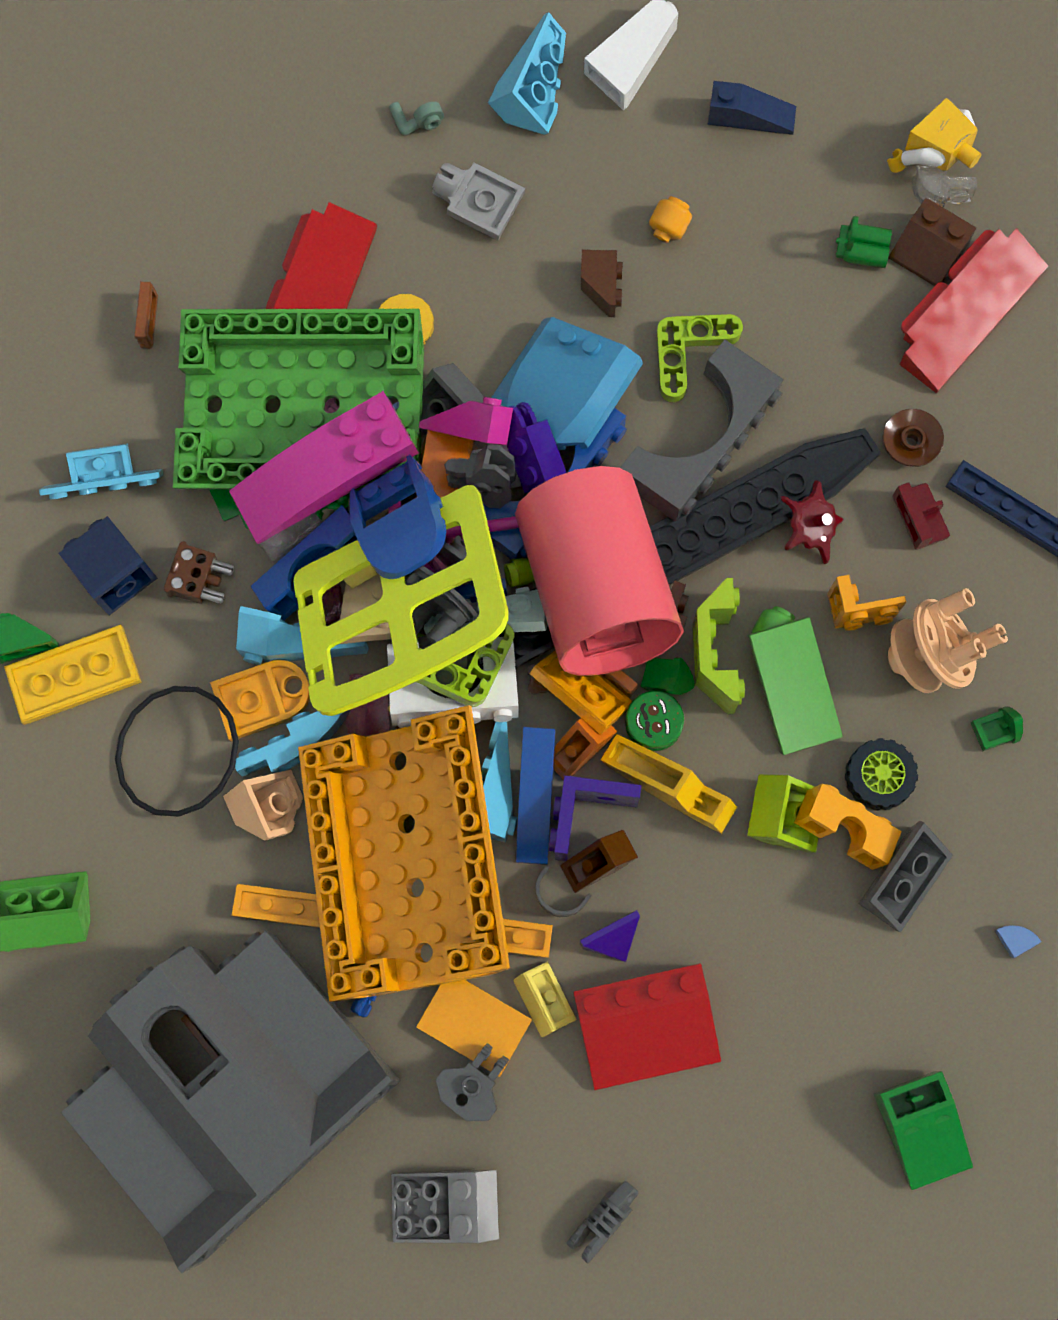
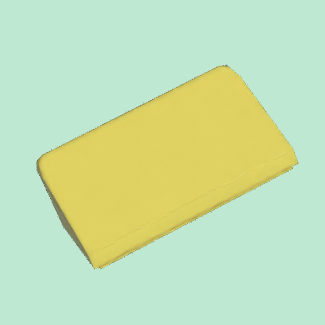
[514,962,577,1037]

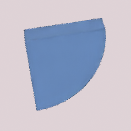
[995,925,1042,959]

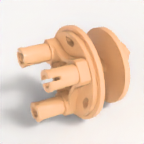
[888,588,1008,693]

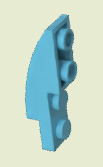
[235,710,350,777]

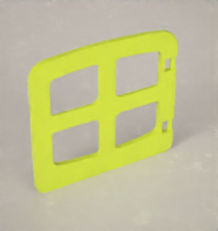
[293,485,508,716]

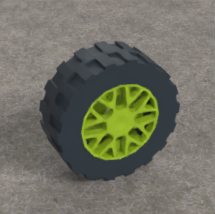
[845,738,918,811]

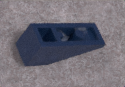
[708,81,797,135]

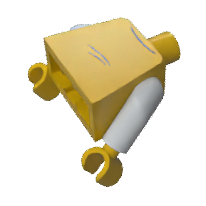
[887,98,982,173]

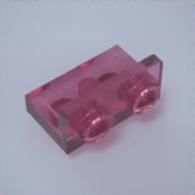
[346,674,390,737]

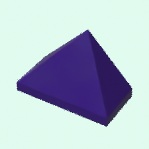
[580,910,640,962]

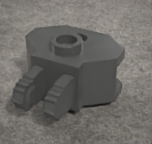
[444,444,516,508]
[436,1043,509,1121]

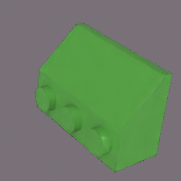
[0,871,91,952]

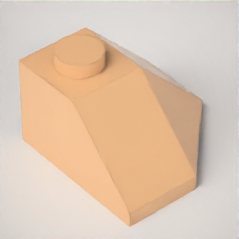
[223,769,303,841]

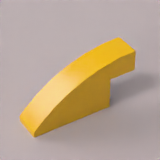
[601,734,737,834]

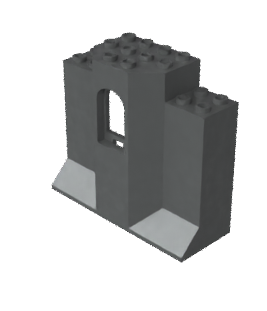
[61,930,401,1273]

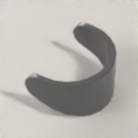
[536,865,592,917]

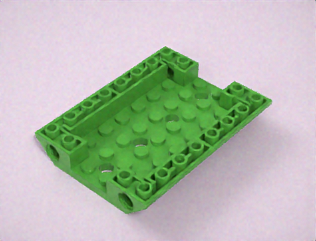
[173,309,424,491]

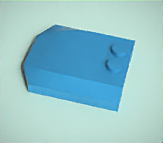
[491,317,643,450]

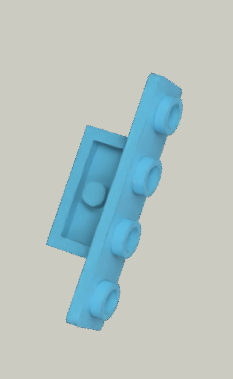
[39,443,164,499]

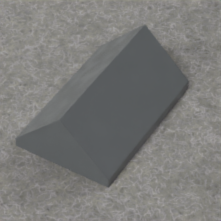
[858,821,953,933]

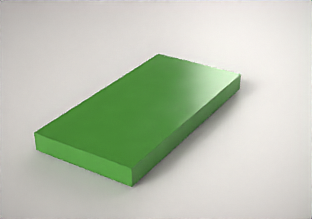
[748,617,843,755]

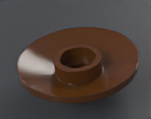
[883,409,944,467]

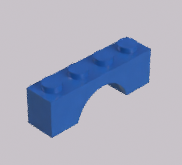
[251,505,357,621]

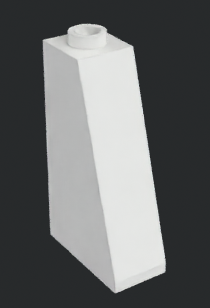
[584,0,678,110]

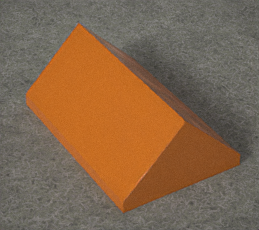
[414,430,474,499]

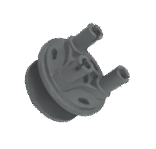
[405,535,478,644]

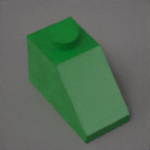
[0,613,59,664]

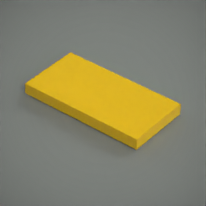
[4,624,142,725]

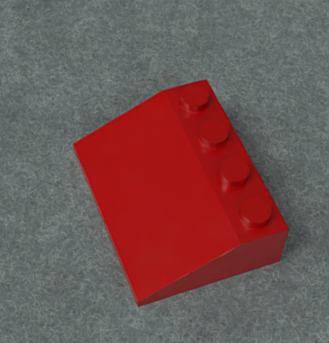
[573,963,721,1090]

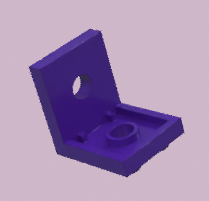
[549,775,641,861]

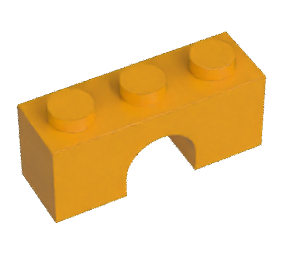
[794,783,902,870]

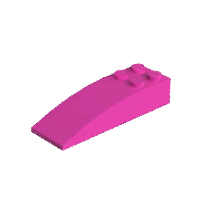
[229,391,419,544]

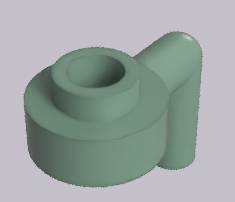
[389,102,444,136]

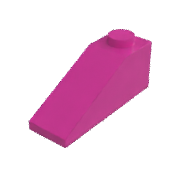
[419,397,513,445]

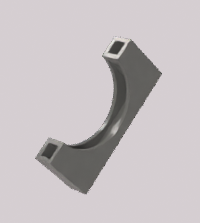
[620,340,784,522]

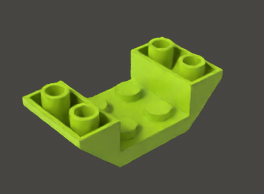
[692,578,745,714]

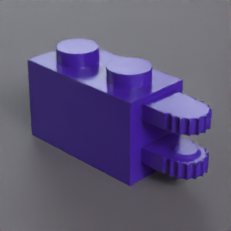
[507,402,567,494]

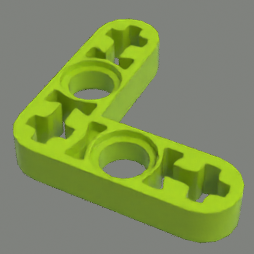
[656,314,743,403]
[416,624,514,707]

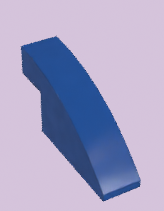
[516,727,555,865]

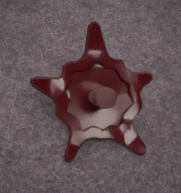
[781,480,844,564]

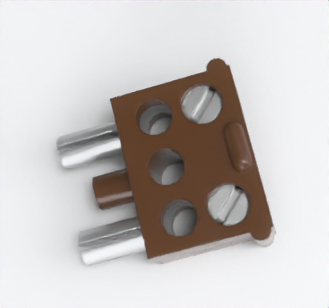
[164,541,234,604]

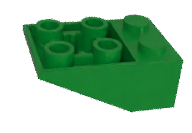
[874,1071,973,1190]

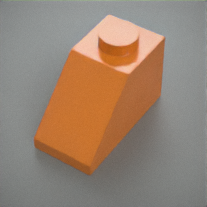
[553,718,617,780]

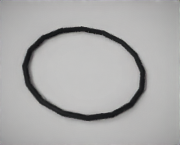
[115,686,239,817]

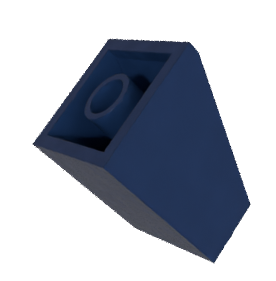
[58,516,158,616]

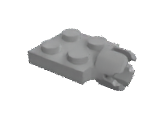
[432,162,525,240]

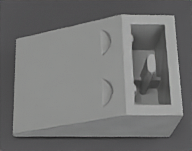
[391,1170,499,1243]

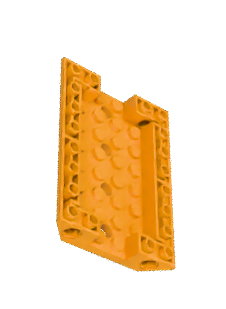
[298,705,510,1002]

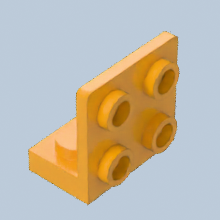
[827,575,906,631]

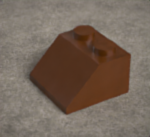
[889,198,976,286]

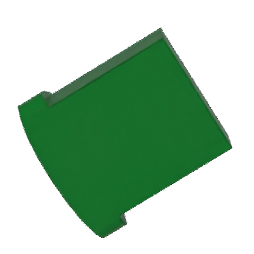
[641,657,695,695]
[971,706,1023,751]

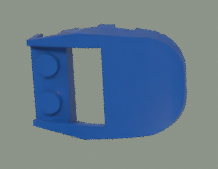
[350,455,446,579]

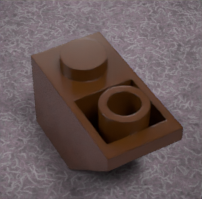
[581,249,623,317]

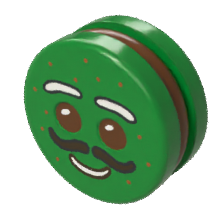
[625,691,684,752]

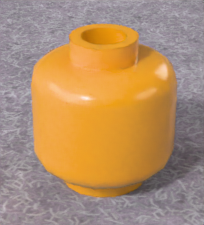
[649,196,692,243]

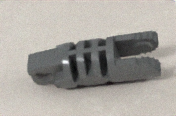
[566,1181,639,1264]

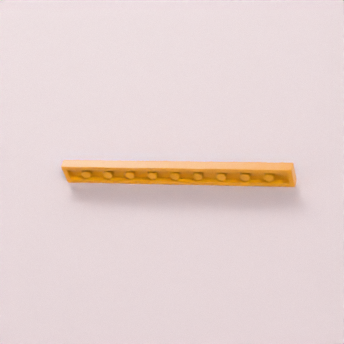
[231,884,553,958]

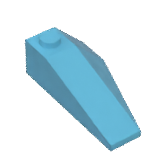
[488,12,566,135]
[236,606,369,665]
[481,722,518,843]

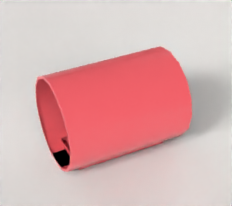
[515,466,684,675]

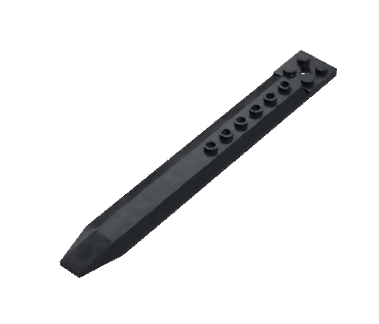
[479,428,881,681]

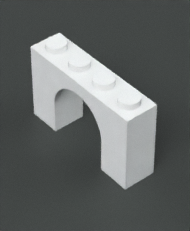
[387,637,518,728]

